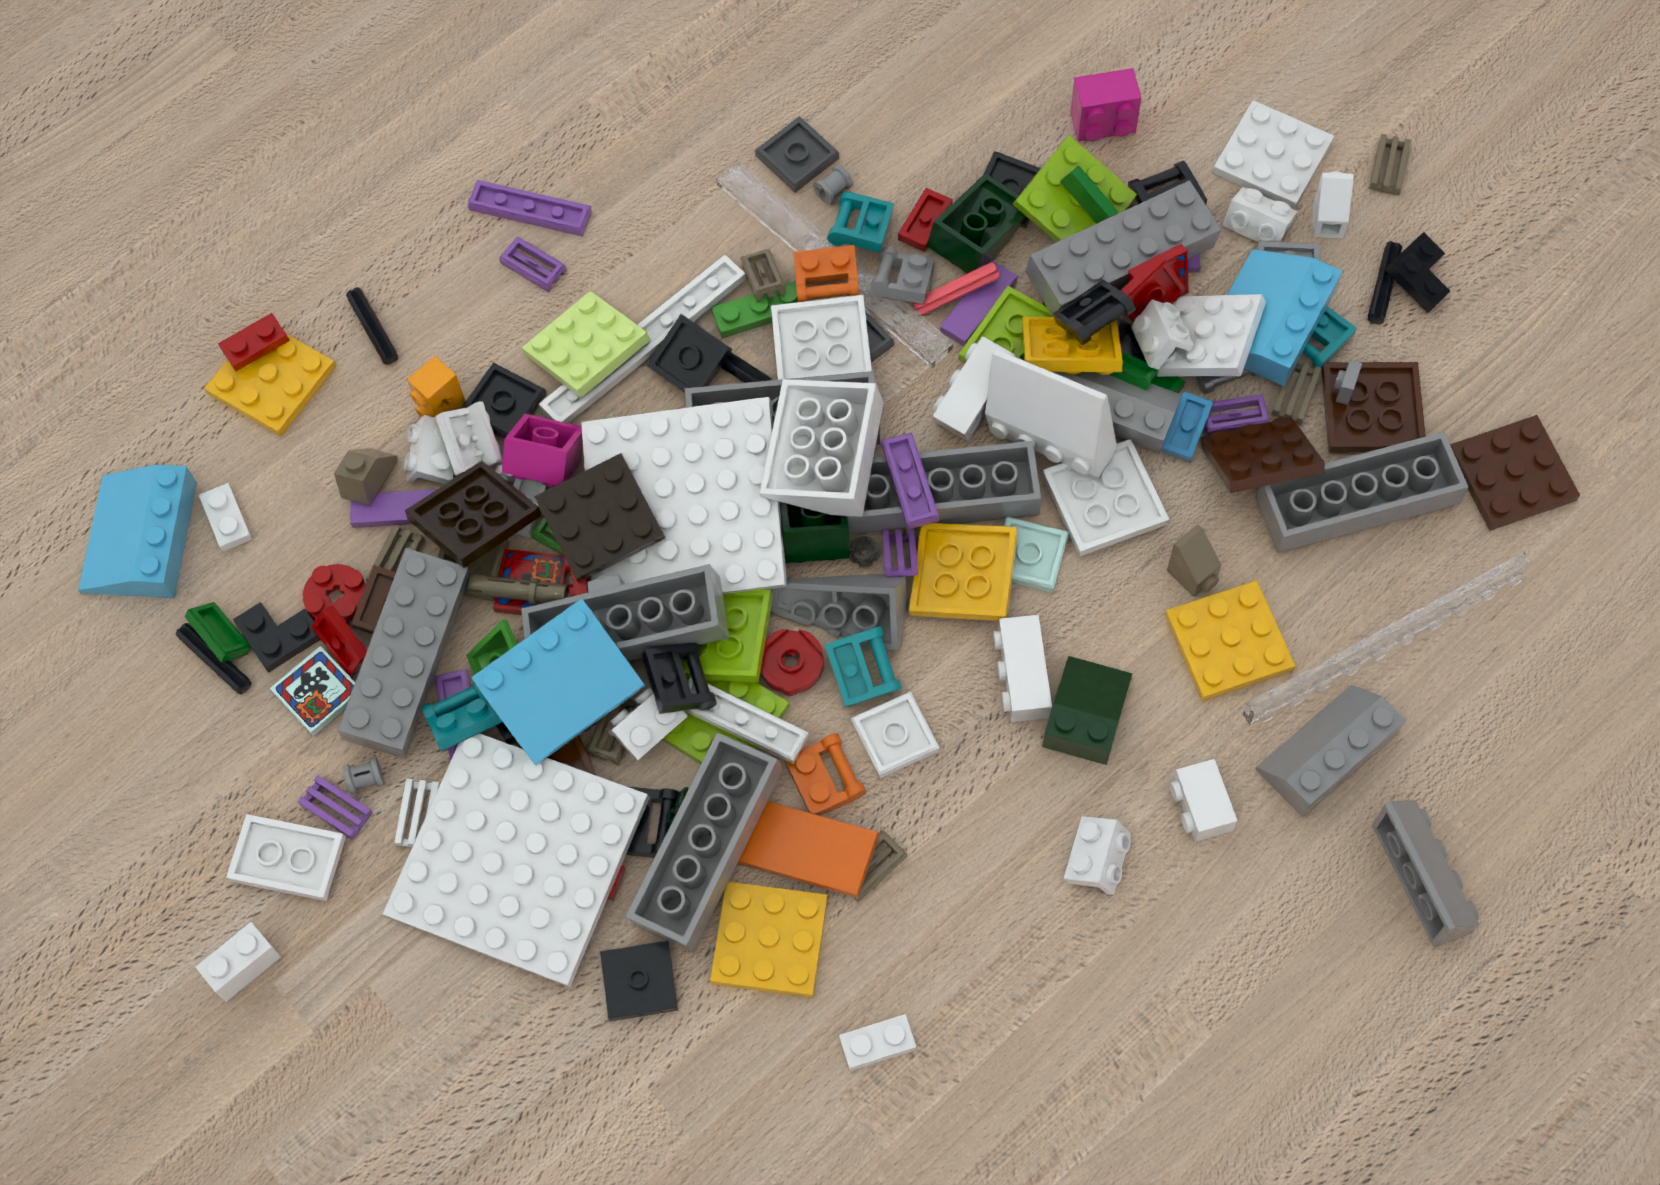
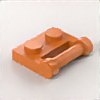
[793,245,860,302]
[784,733,866,816]

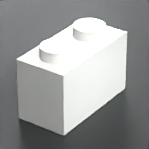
[1170,759,1237,842]
[195,922,281,1002]

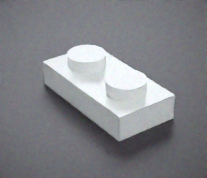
[199,483,253,552]
[839,1014,916,1071]

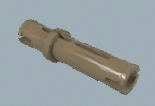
[468,574,569,604]

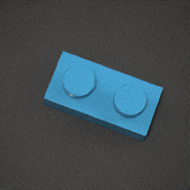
[1161,391,1213,462]

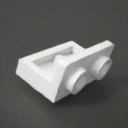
[1222,187,1298,242]
[1131,299,1194,370]
[435,401,502,476]
[404,415,454,485]
[607,686,688,761]
[1063,816,1131,895]

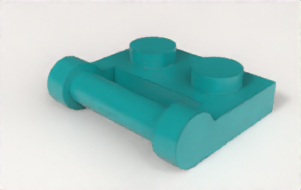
[827,192,894,253]
[1303,306,1357,368]
[825,626,902,707]
[421,682,502,751]

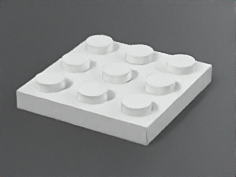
[1213,100,1334,210]
[1157,294,1266,377]
[771,295,872,380]
[1042,439,1170,557]

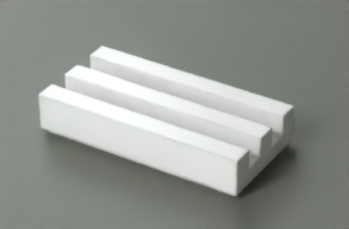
[394,779,440,847]

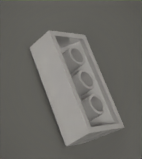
[1053,372,1182,453]
[1256,685,1406,817]
[1372,800,1479,948]

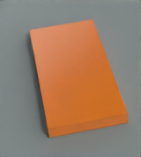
[737,802,879,898]

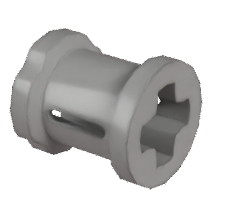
[813,164,853,204]
[343,757,384,794]

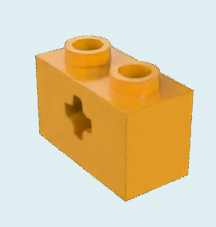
[407,356,465,418]

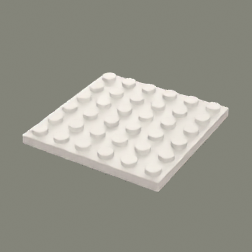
[581,397,787,594]
[383,733,650,987]

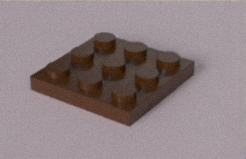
[1321,362,1426,452]
[1450,415,1580,531]
[1200,417,1325,493]

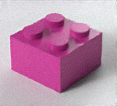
[1070,68,1141,142]
[502,414,583,487]

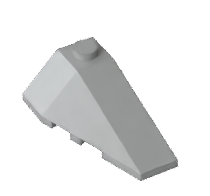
[770,574,907,650]

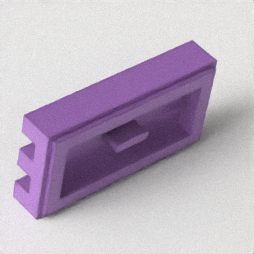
[499,236,567,293]
[1205,394,1270,436]
[882,528,918,577]
[297,775,373,840]

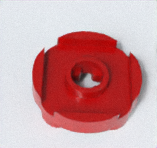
[302,564,366,625]
[760,629,824,696]

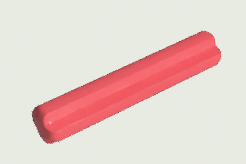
[913,262,1000,316]

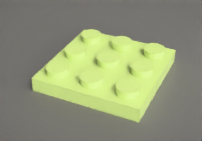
[521,291,650,398]

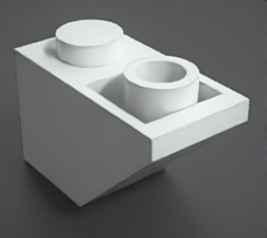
[1312,171,1353,239]

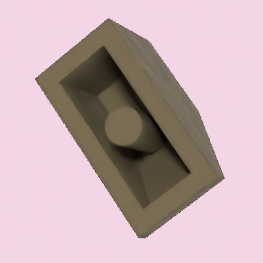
[334,448,398,506]
[1167,525,1221,597]

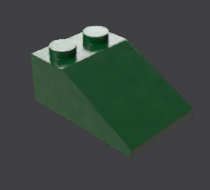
[927,173,1027,274]
[780,502,849,563]
[1042,656,1132,765]

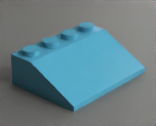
[1227,249,1343,386]
[78,465,197,598]
[471,598,645,765]

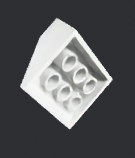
[985,349,1117,478]
[759,379,884,517]

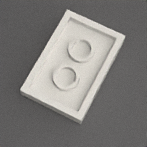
[226,814,346,901]

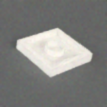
[851,691,940,779]

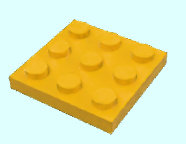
[1022,317,1123,375]
[204,334,336,437]
[909,523,1019,621]
[1165,580,1296,701]
[710,882,828,998]

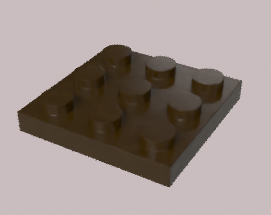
[534,453,665,582]
[405,461,541,568]

